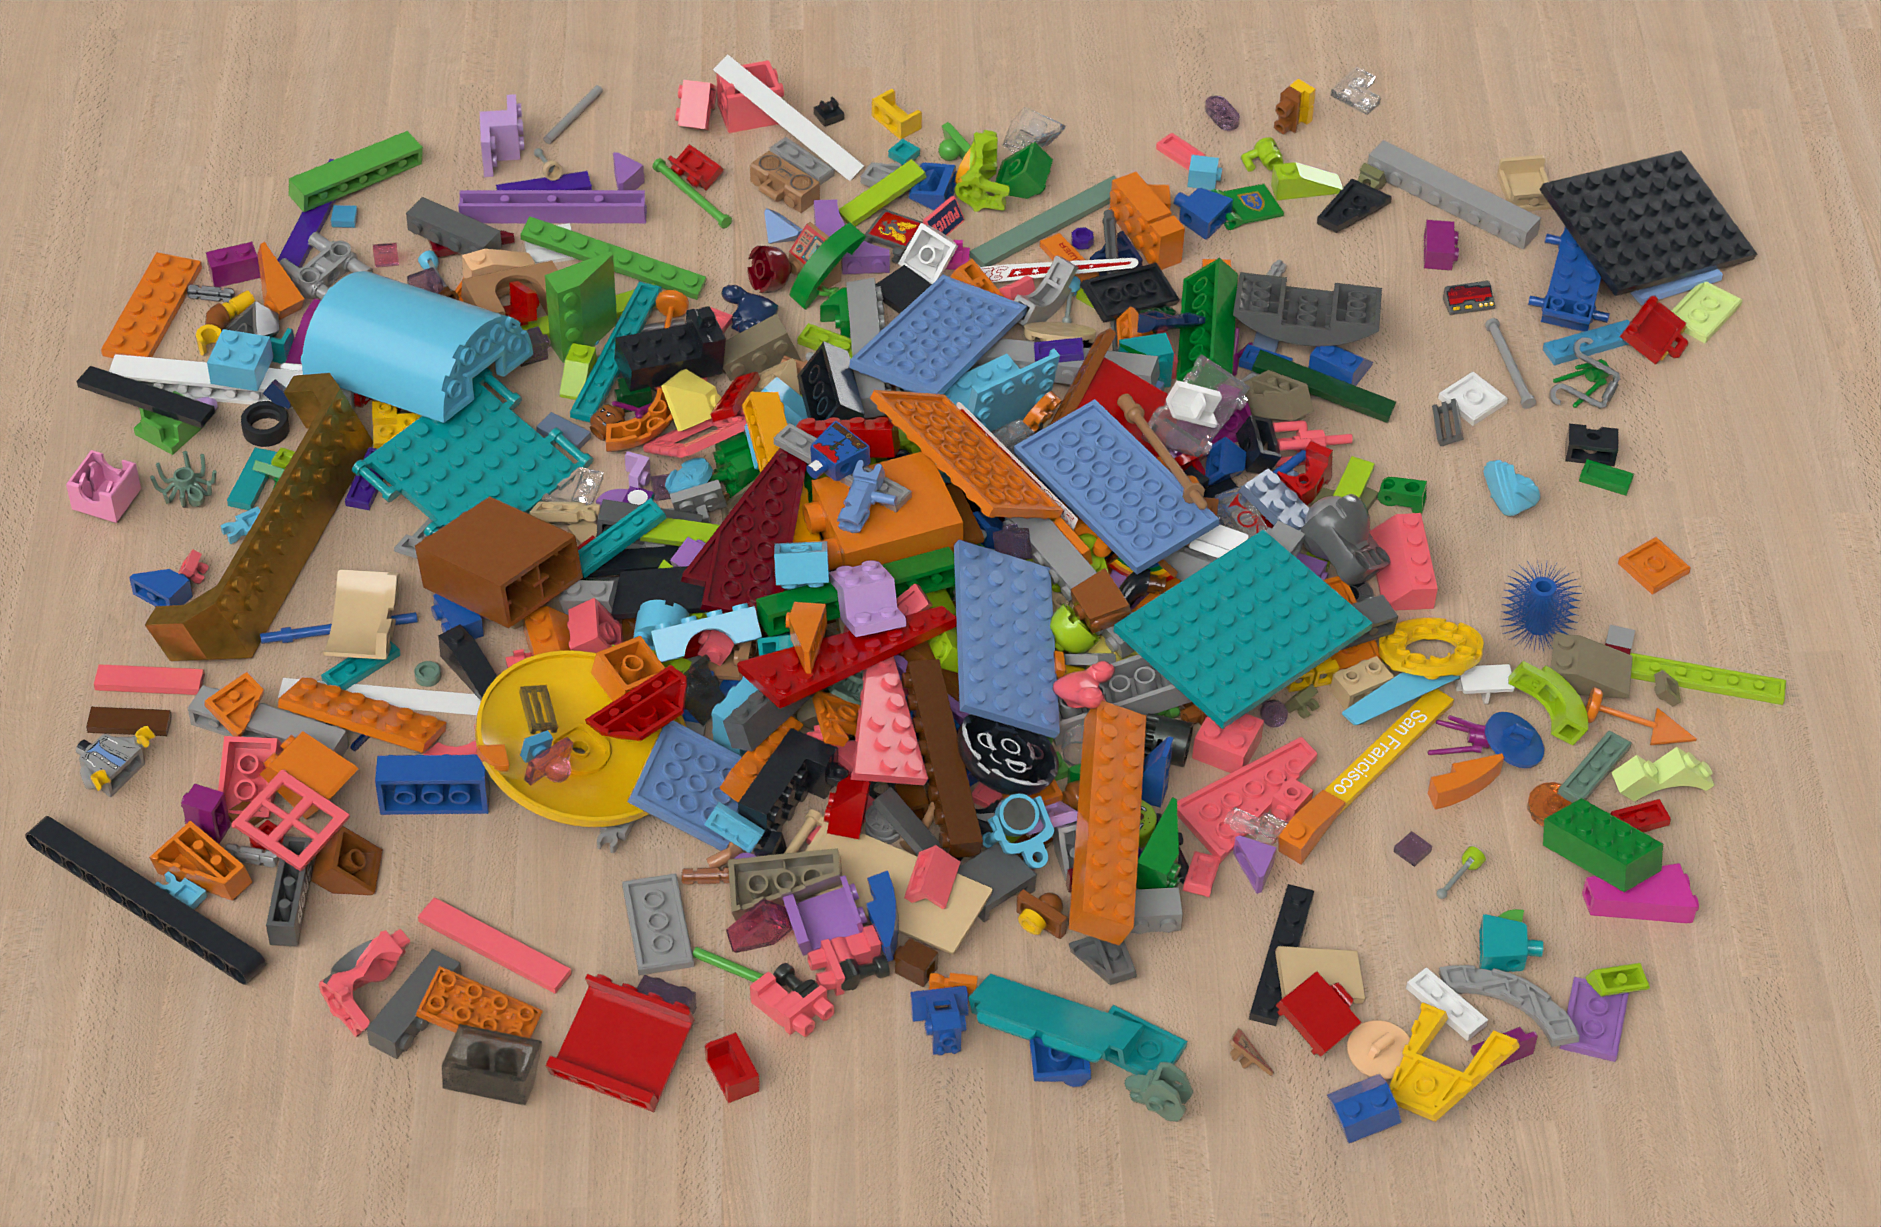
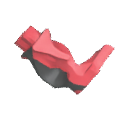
[319,929,410,1037]

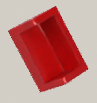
[705,1032,760,1103]

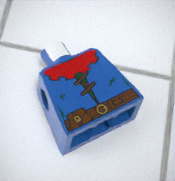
[806,421,870,481]

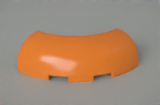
[606,388,674,452]

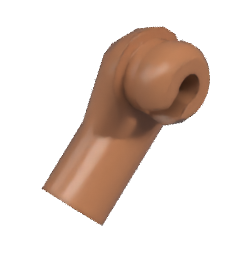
[706,842,743,868]

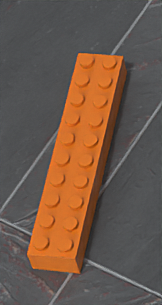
[1069,700,1146,946]

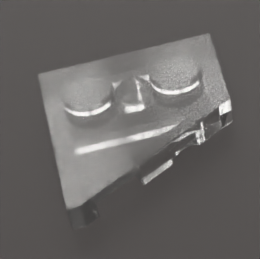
[542,467,604,506]

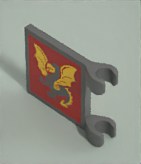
[864,209,923,263]

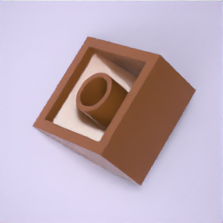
[311,826,383,896]

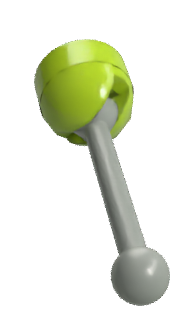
[1436,846,1486,899]

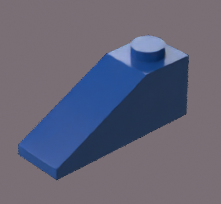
[1141,736,1173,808]

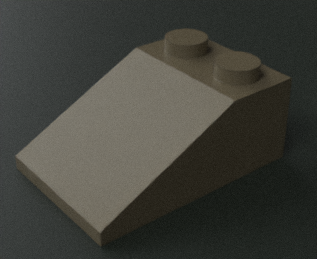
[1551,634,1632,698]

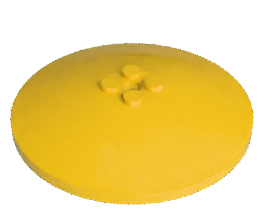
[475,651,686,827]

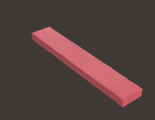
[418,897,571,994]

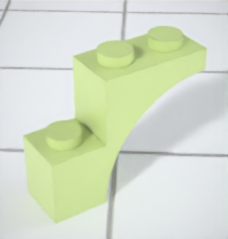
[1611,747,1715,802]

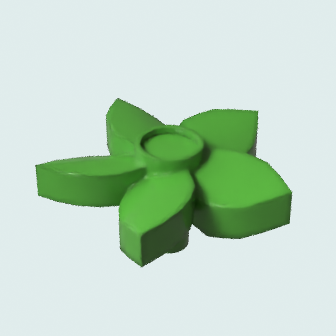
[819,285,840,298]

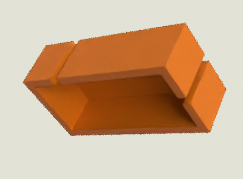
[1109,171,1185,270]

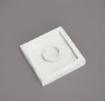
[1438,372,1508,426]

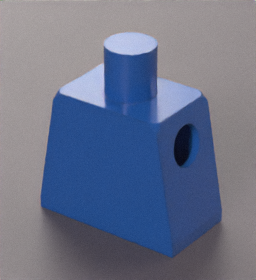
[1174,188,1233,240]

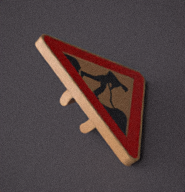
[1229,1028,1274,1076]

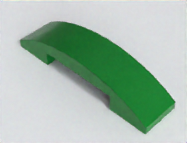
[789,222,867,310]

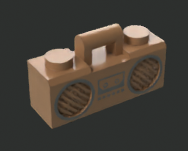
[750,151,820,213]

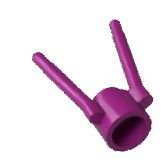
[1427,715,1490,755]

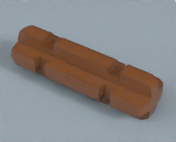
[682,867,730,885]

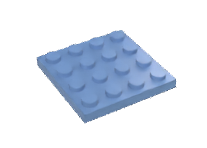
[627,720,742,851]

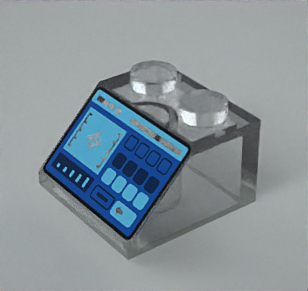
[1003,107,1066,153]

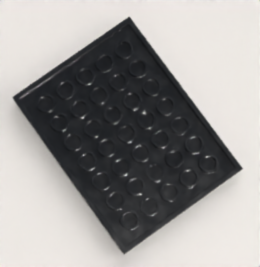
[1539,150,1757,296]

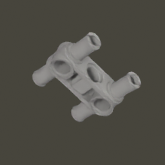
[279,232,373,300]

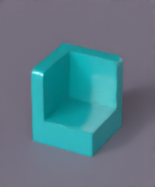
[270,328,294,364]

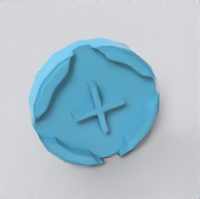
[665,458,713,494]

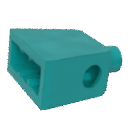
[1479,914,1543,972]

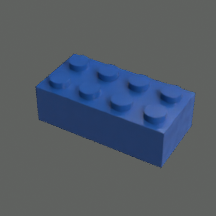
[375,754,490,815]

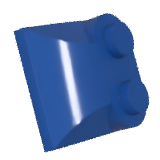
[1029,1036,1091,1087]

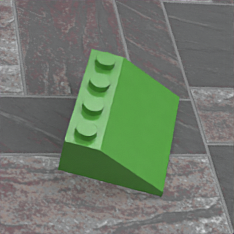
[545,251,617,363]

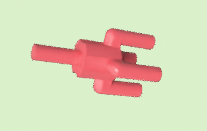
[1273,420,1353,467]

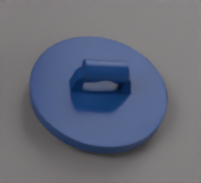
[1485,712,1544,769]

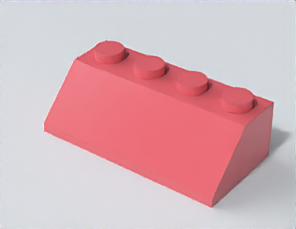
[1369,513,1438,611]

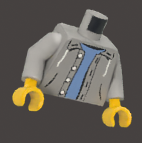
[76,726,155,797]

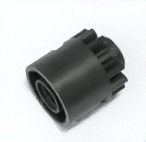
[1144,713,1194,767]

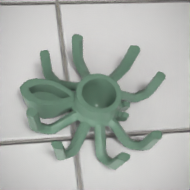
[150,451,217,508]

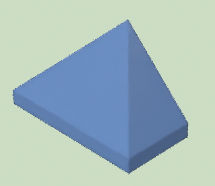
[764,208,803,244]

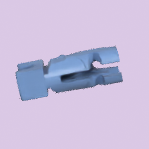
[837,460,898,533]

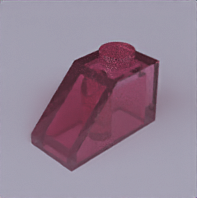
[726,898,793,953]

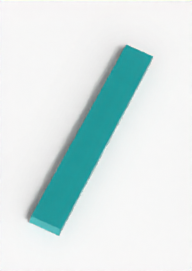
[570,282,662,422]

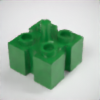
[708,432,760,498]

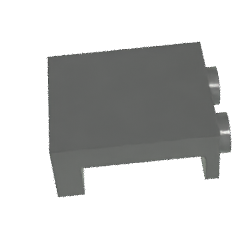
[957,842,1037,922]

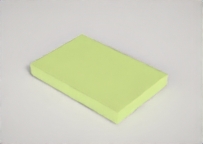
[1672,282,1743,343]

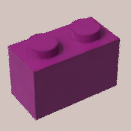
[1424,219,1459,271]
[205,242,260,287]
[181,783,231,844]

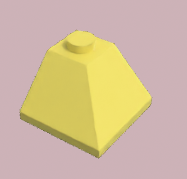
[661,369,721,432]

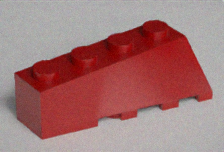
[796,417,900,458]

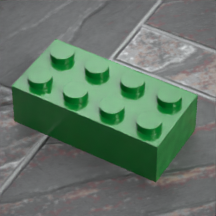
[1543,798,1663,892]

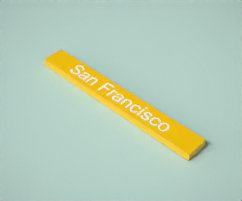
[1325,688,1454,818]

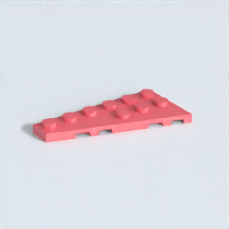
[851,656,928,785]
[1177,736,1318,863]

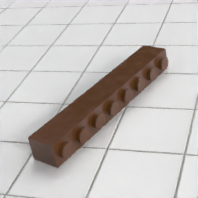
[902,659,983,858]

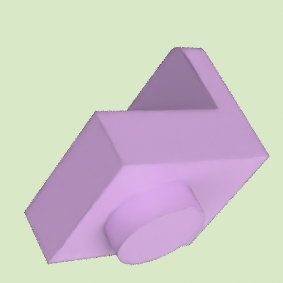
[625,451,651,488]

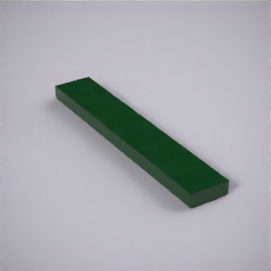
[1251,349,1396,423]

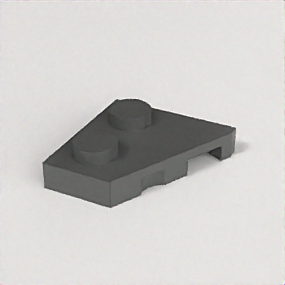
[1068,936,1137,985]

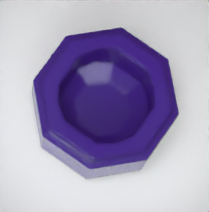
[1071,227,1094,249]

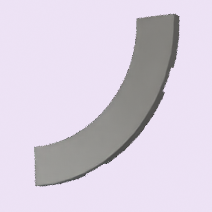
[1439,965,1579,1047]

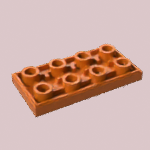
[416,966,543,1061]

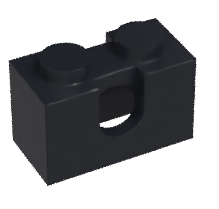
[1236,415,1282,474]
[1565,423,1619,467]

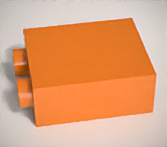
[802,452,963,571]

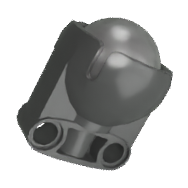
[1301,494,1390,585]

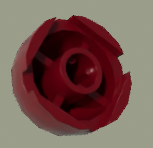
[747,245,792,293]

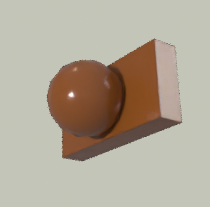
[1016,889,1067,939]

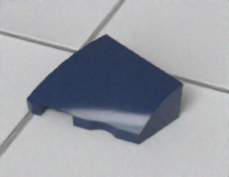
[1137,310,1206,333]

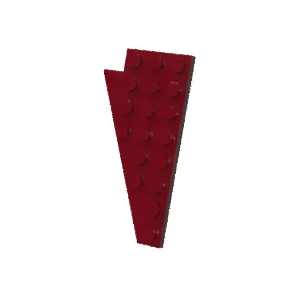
[681,448,807,615]

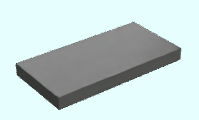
[622,873,694,975]

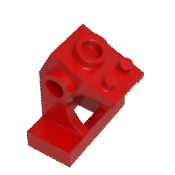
[1277,441,1333,506]

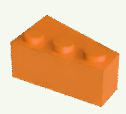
[149,820,252,901]

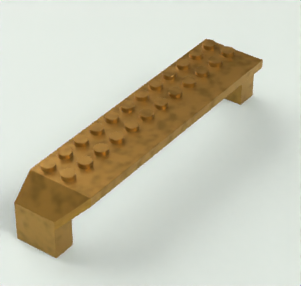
[145,373,373,661]

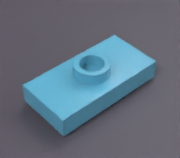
[704,802,765,853]

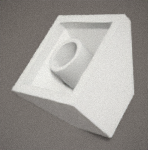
[898,223,958,284]

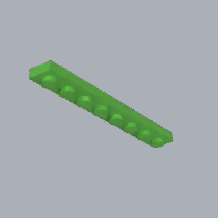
[520,216,706,300]

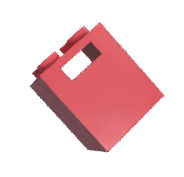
[716,60,784,133]

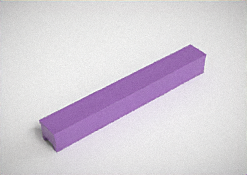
[458,190,647,224]

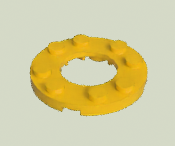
[1379,618,1484,680]

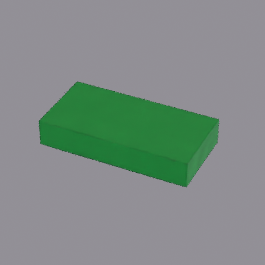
[1579,459,1634,496]

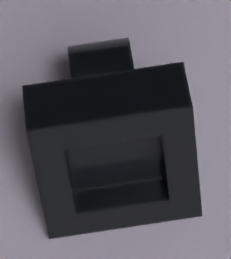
[813,97,844,127]
[753,831,787,856]

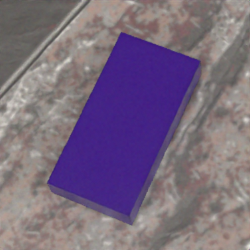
[1034,337,1084,363]

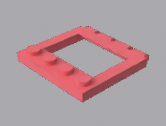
[643,409,746,458]

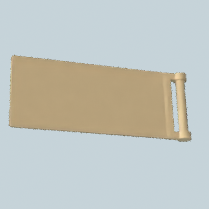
[784,809,993,954]

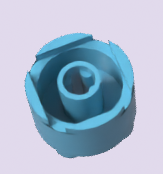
[633,600,689,650]

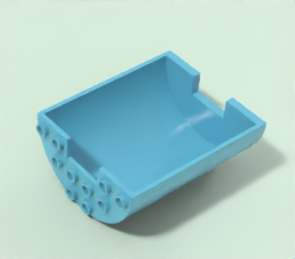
[301,271,533,423]

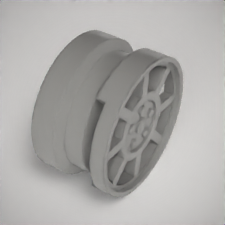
[865,805,900,844]

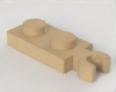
[530,501,601,524]

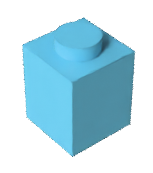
[1187,155,1222,190]

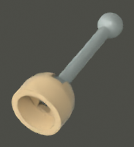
[534,148,563,181]

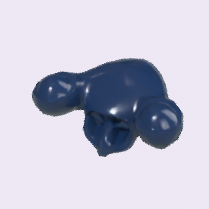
[721,285,779,333]

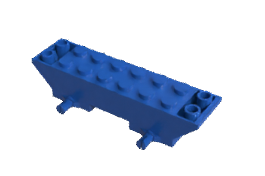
[1528,227,1610,332]

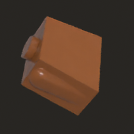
[1070,568,1131,634]

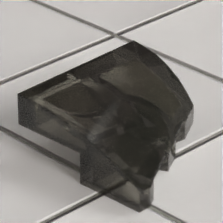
[683,654,725,726]

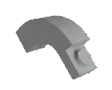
[1014,255,1079,326]

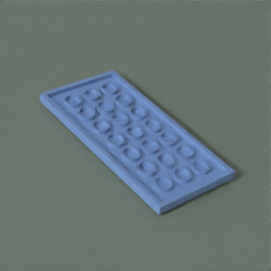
[849,275,1027,394]
[1014,399,1219,574]
[954,540,1060,738]

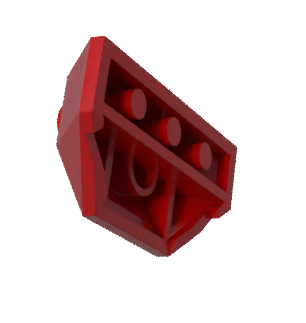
[585,665,687,741]

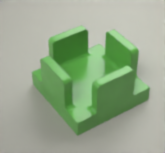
[134,391,205,455]

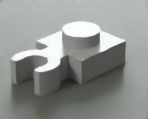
[597,820,636,853]

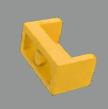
[872,89,922,140]

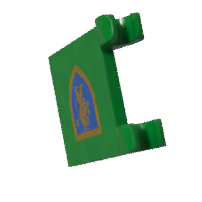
[1211,184,1284,230]

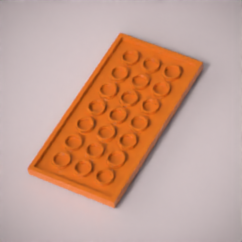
[870,390,1063,519]

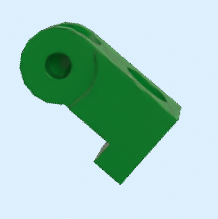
[1377,477,1427,514]

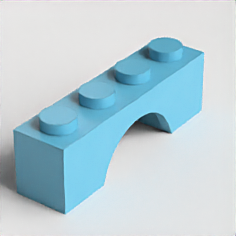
[651,603,762,663]

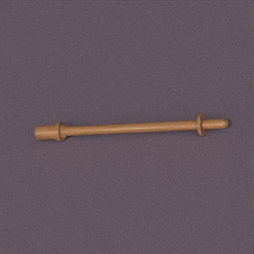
[1117,394,1207,510]

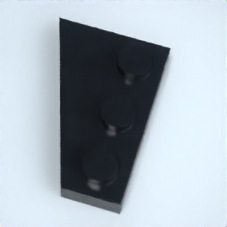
[1317,178,1392,233]

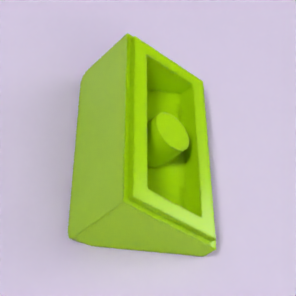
[1585,963,1650,997]

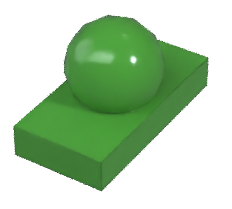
[938,122,971,161]

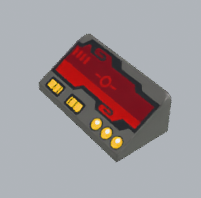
[1443,281,1495,315]

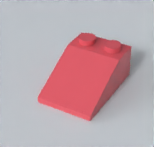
[218,736,283,818]

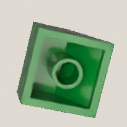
[995,142,1053,199]

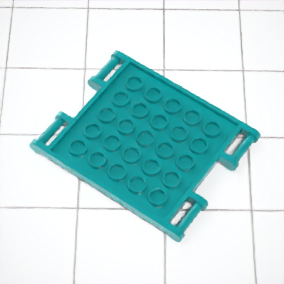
[352,368,594,536]

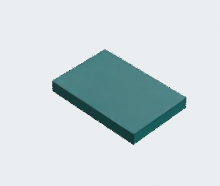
[1106,1005,1187,1075]

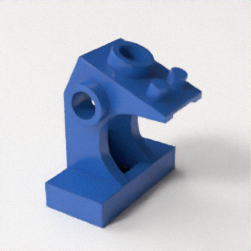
[910,986,968,1055]

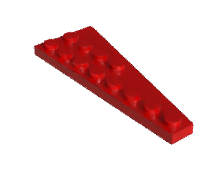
[737,606,957,709]

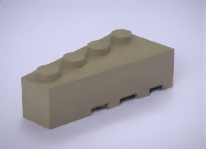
[728,848,843,922]

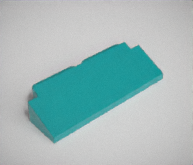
[968,974,1144,1065]

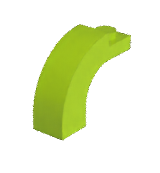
[1508,661,1588,746]

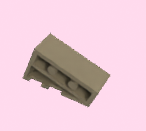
[723,314,801,381]
[1236,370,1314,421]

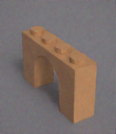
[461,261,558,315]

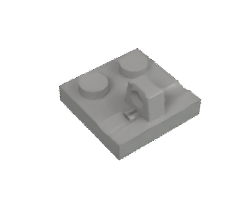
[670,480,727,523]

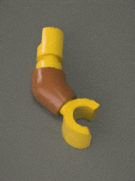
[196,290,255,356]

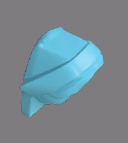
[1483,460,1541,516]

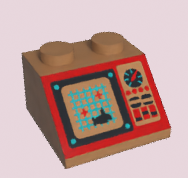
[789,222,841,291]

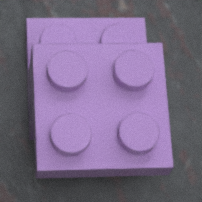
[480,94,524,177]
[829,561,906,637]

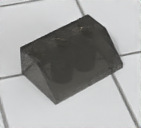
[442,1024,542,1106]

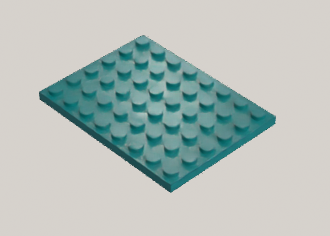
[1113,530,1373,729]

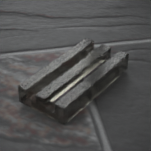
[519,685,558,735]

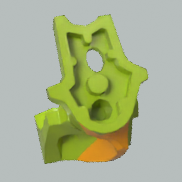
[955,130,1010,212]

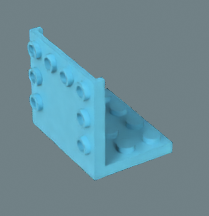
[944,349,1060,435]

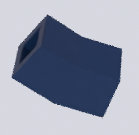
[262,379,292,409]

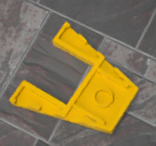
[1389,1002,1520,1122]

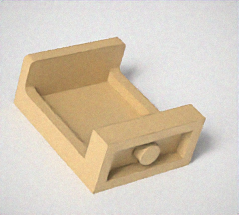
[1497,155,1553,211]

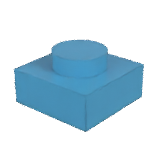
[520,730,553,763]

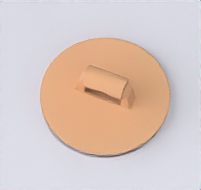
[1347,1020,1410,1080]

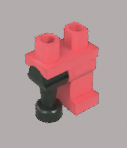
[807,925,890,996]
[750,963,834,1037]

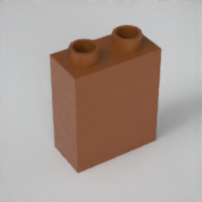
[415,496,583,629]

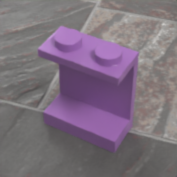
[782,875,867,956]

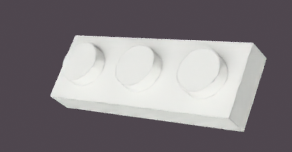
[1406,967,1488,1041]

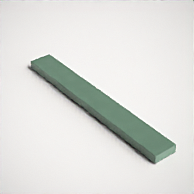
[970,176,1117,267]

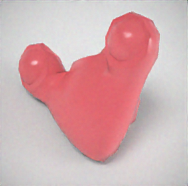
[1052,661,1115,708]

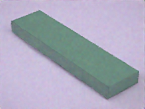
[1557,731,1632,803]

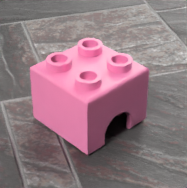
[66,450,141,523]

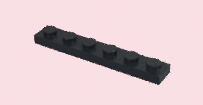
[1249,884,1314,1027]

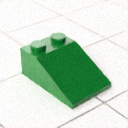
[1136,797,1181,890]

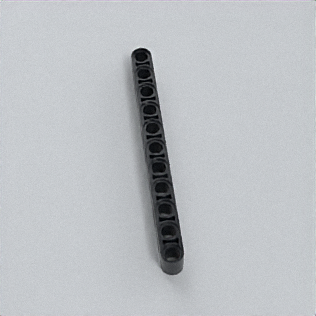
[25,816,266,985]

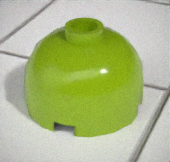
[1050,603,1100,654]

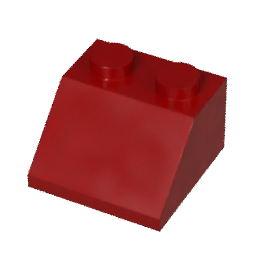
[824,775,871,839]

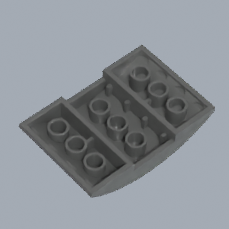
[1233,272,1382,346]

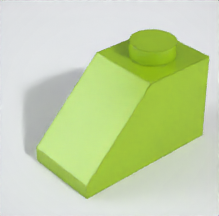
[559,343,597,400]

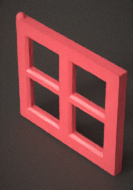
[231,769,350,872]

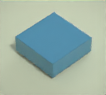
[331,205,358,228]

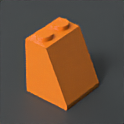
[260,731,359,819]

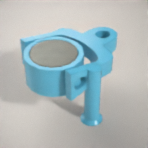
[982,793,1054,869]

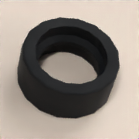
[241,401,290,447]

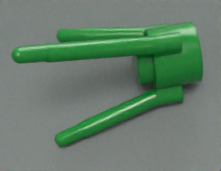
[1553,359,1610,408]

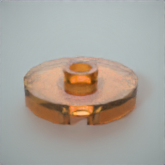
[1527,782,1572,827]

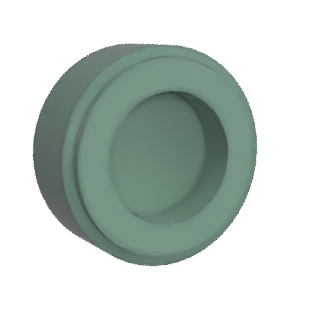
[414,661,441,687]

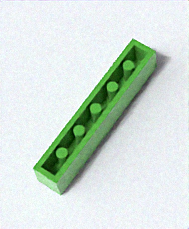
[288,131,423,212]

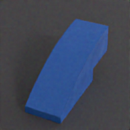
[866,870,899,962]

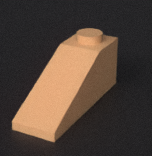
[462,249,535,278]

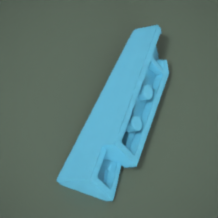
[1342,672,1460,725]

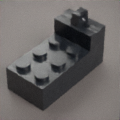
[614,306,726,392]
[738,728,848,845]

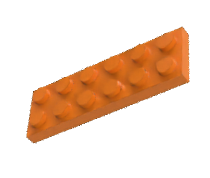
[101,252,202,358]
[278,677,447,753]

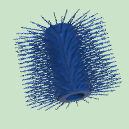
[1501,560,1582,651]

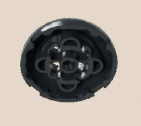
[957,714,1059,796]

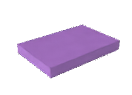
[1560,977,1629,1062]

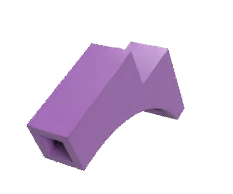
[814,199,890,274]

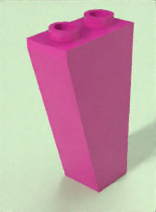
[1582,863,1699,924]

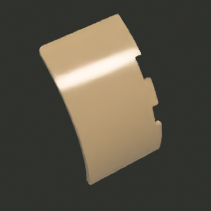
[323,569,400,660]

